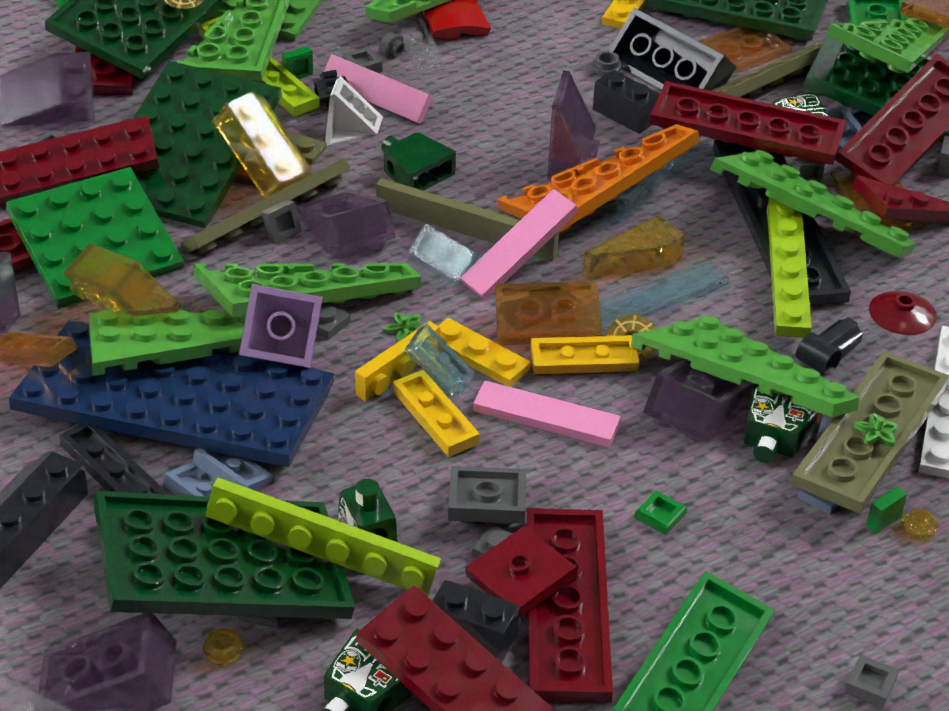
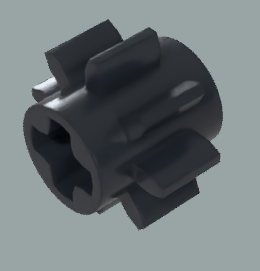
[314,70,348,107]

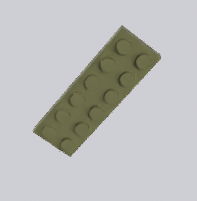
[791,351,949,514]

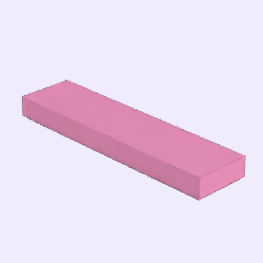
[324,54,433,124]
[460,189,579,300]
[473,381,621,448]

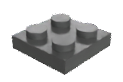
[448,466,526,525]

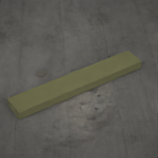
[376,178,559,262]

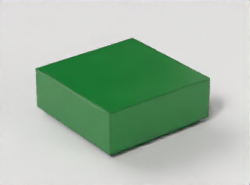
[282,46,313,79]
[866,486,907,534]
[634,490,688,535]

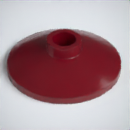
[869,291,937,335]

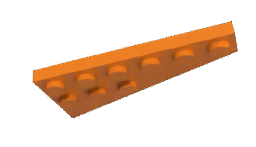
[496,124,700,232]

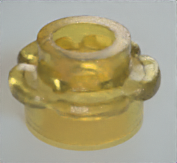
[901,508,939,541]
[203,628,244,666]

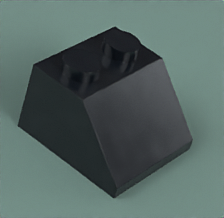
[592,70,660,134]
[433,580,520,663]

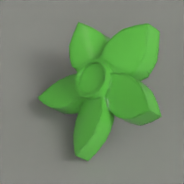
[383,312,421,342]
[853,413,898,447]

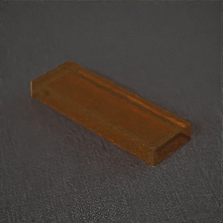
[0,331,77,367]

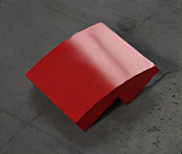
[420,0,491,40]

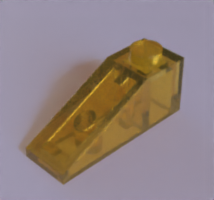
[582,215,685,279]

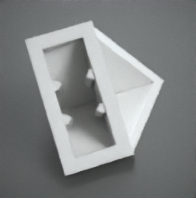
[325,76,383,146]

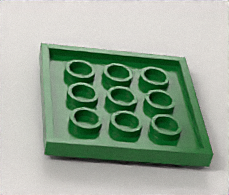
[6,167,184,308]

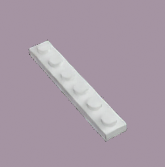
[918,326,949,479]

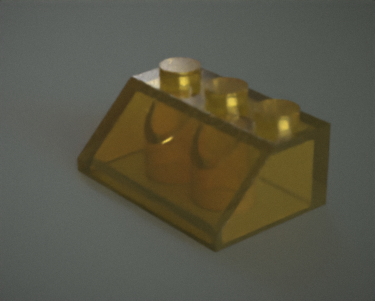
[213,92,314,199]
[63,243,182,316]

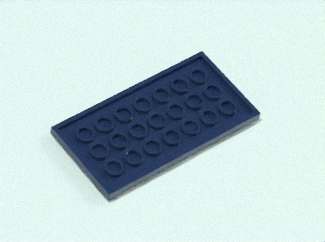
[9,320,334,467]

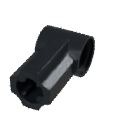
[796,317,863,376]

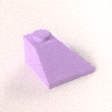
[239,284,323,368]

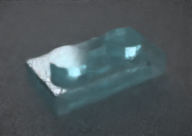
[409,224,480,283]
[405,324,475,399]

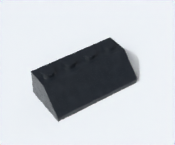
[608,8,737,91]
[0,452,88,589]

